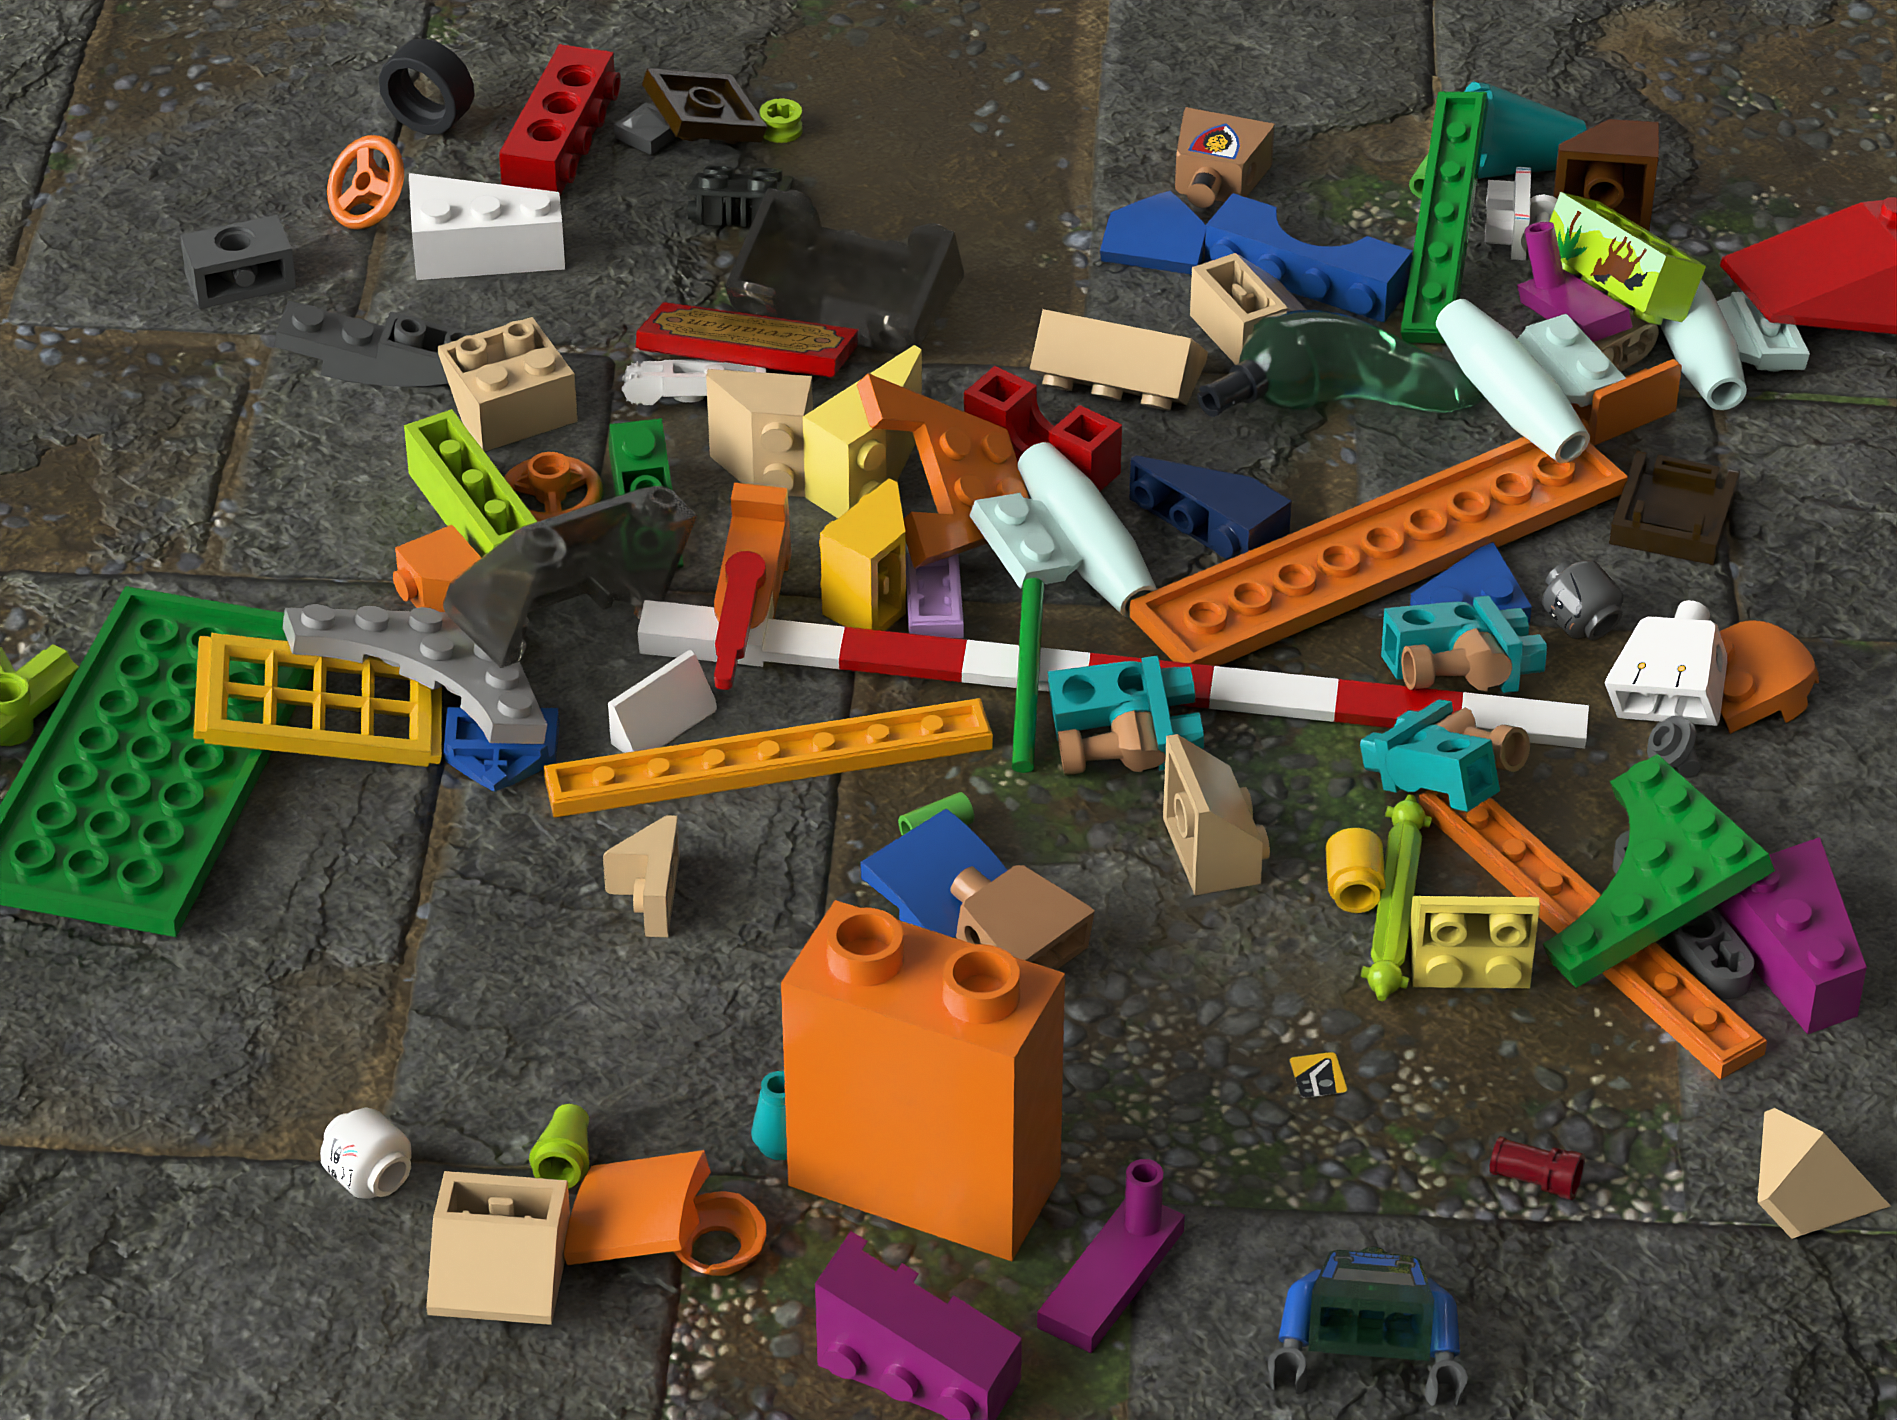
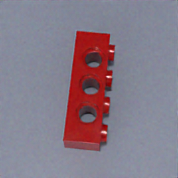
[499,44,621,196]

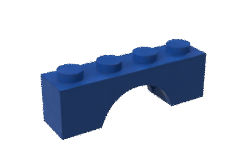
[1204,193,1413,323]

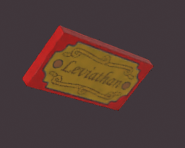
[636,302,859,377]

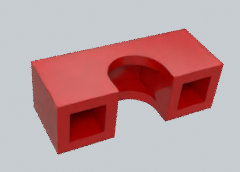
[964,366,1122,492]

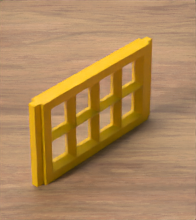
[193,633,442,767]

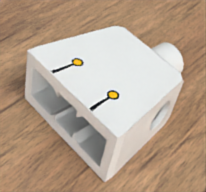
[1605,601,1727,726]

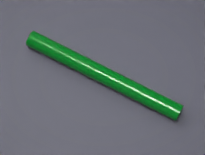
[1012,578,1044,773]

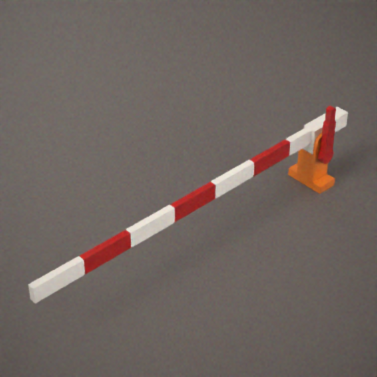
[637,483,1589,749]

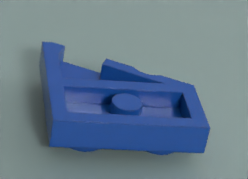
[1410,542,1532,623]

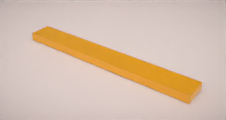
[543,698,993,818]

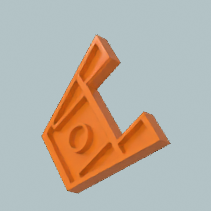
[857,373,1029,569]

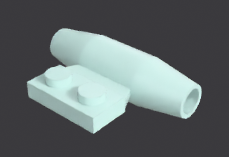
[1660,279,1810,410]
[1436,299,1626,463]
[969,442,1157,617]

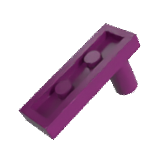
[1517,222,1633,342]
[1037,1159,1185,1353]

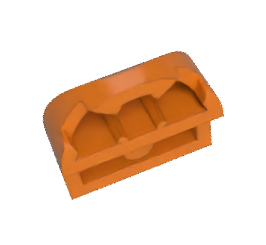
[1719,620,1819,734]

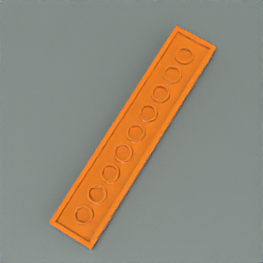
[1130,437,1628,666]

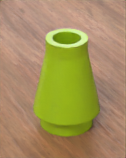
[529,1104,589,1189]

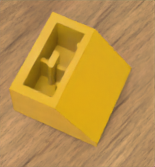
[819,478,906,631]

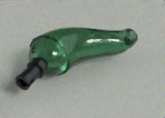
[1197,310,1486,417]

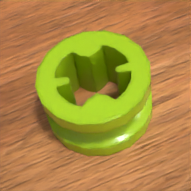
[759,98,803,143]

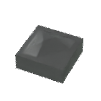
[614,102,677,156]

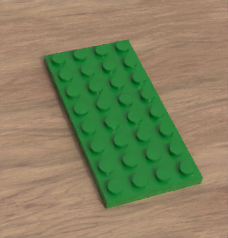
[0,586,314,937]

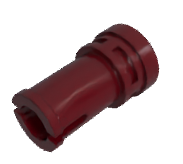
[1489,1136,1585,1201]

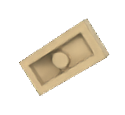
[603,815,680,938]

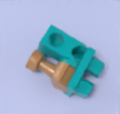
[1381,596,1547,693]
[1047,655,1204,775]
[1360,699,1530,812]

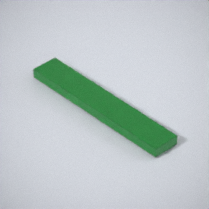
[1401,91,1489,343]

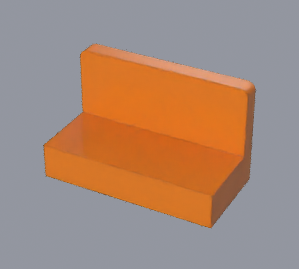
[1571,359,1682,446]

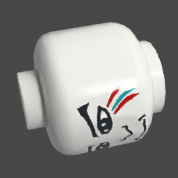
[320,1108,411,1199]

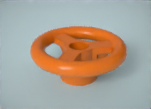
[327,135,404,230]
[504,452,603,528]

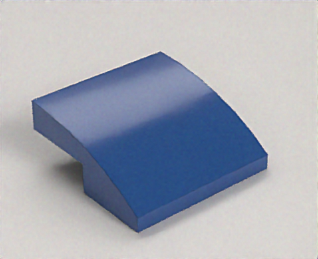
[861,808,1008,938]

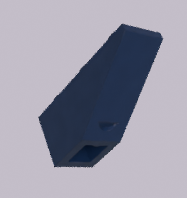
[1129,455,1292,560]

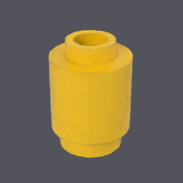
[1326,828,1386,913]

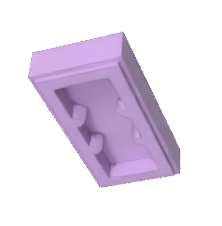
[906,554,964,638]

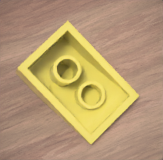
[803,345,922,518]

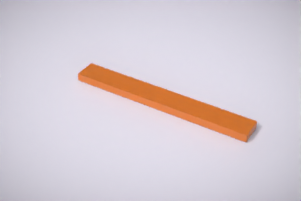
[1419,790,1767,1080]

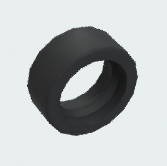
[378,39,475,135]

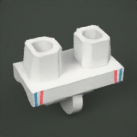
[1485,167,1558,261]

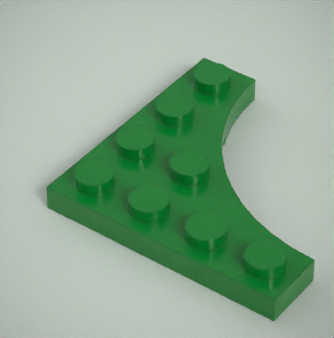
[1543,754,1775,988]

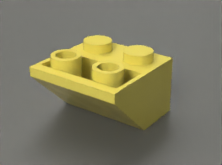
[1409,896,1540,988]

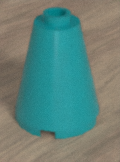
[1464,81,1587,179]

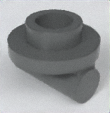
[1647,716,1701,777]

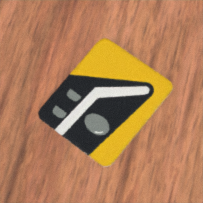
[1290,1052,1347,1098]

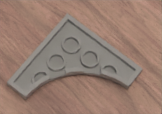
[282,604,547,744]

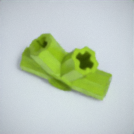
[0,644,79,746]

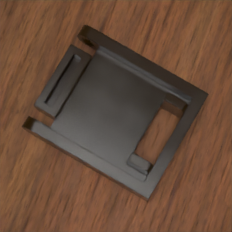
[1609,451,1740,565]

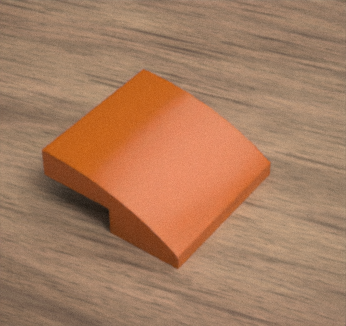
[564,1150,711,1265]

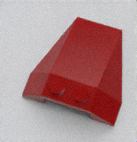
[1720,197,1897,334]

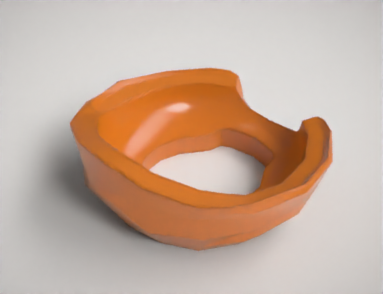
[674,1191,767,1276]

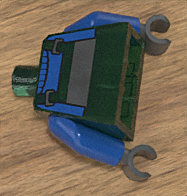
[1268,1247,1468,1406]

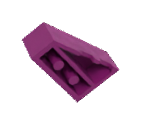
[1716,837,1867,1035]
[815,1231,1022,1420]

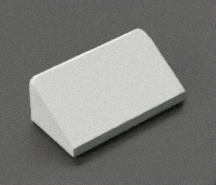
[608,650,717,753]

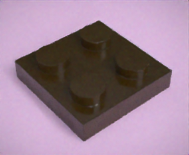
[642,68,767,144]

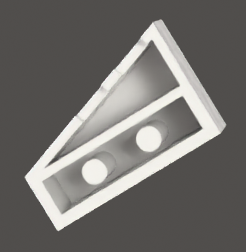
[409,173,565,280]

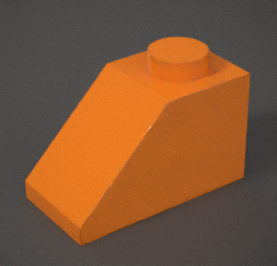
[393,525,508,626]

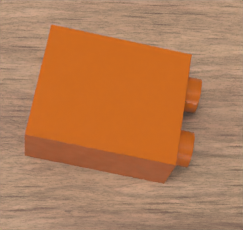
[781,900,1065,1262]

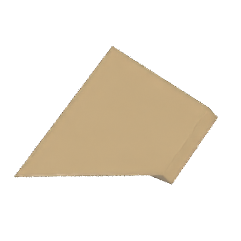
[1758,1108,1891,1239]

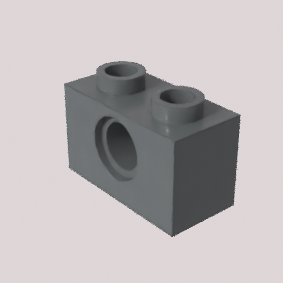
[180,215,297,309]

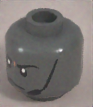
[1542,560,1624,641]

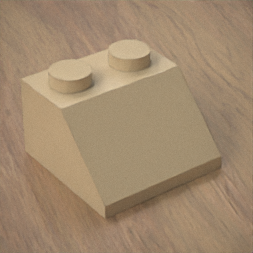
[706,369,813,497]
[1163,734,1270,896]

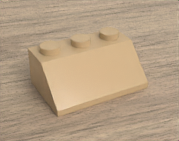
[1030,309,1208,411]

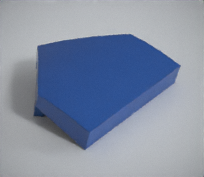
[1100,191,1206,275]
[443,707,560,792]

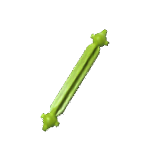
[1360,794,1432,1001]

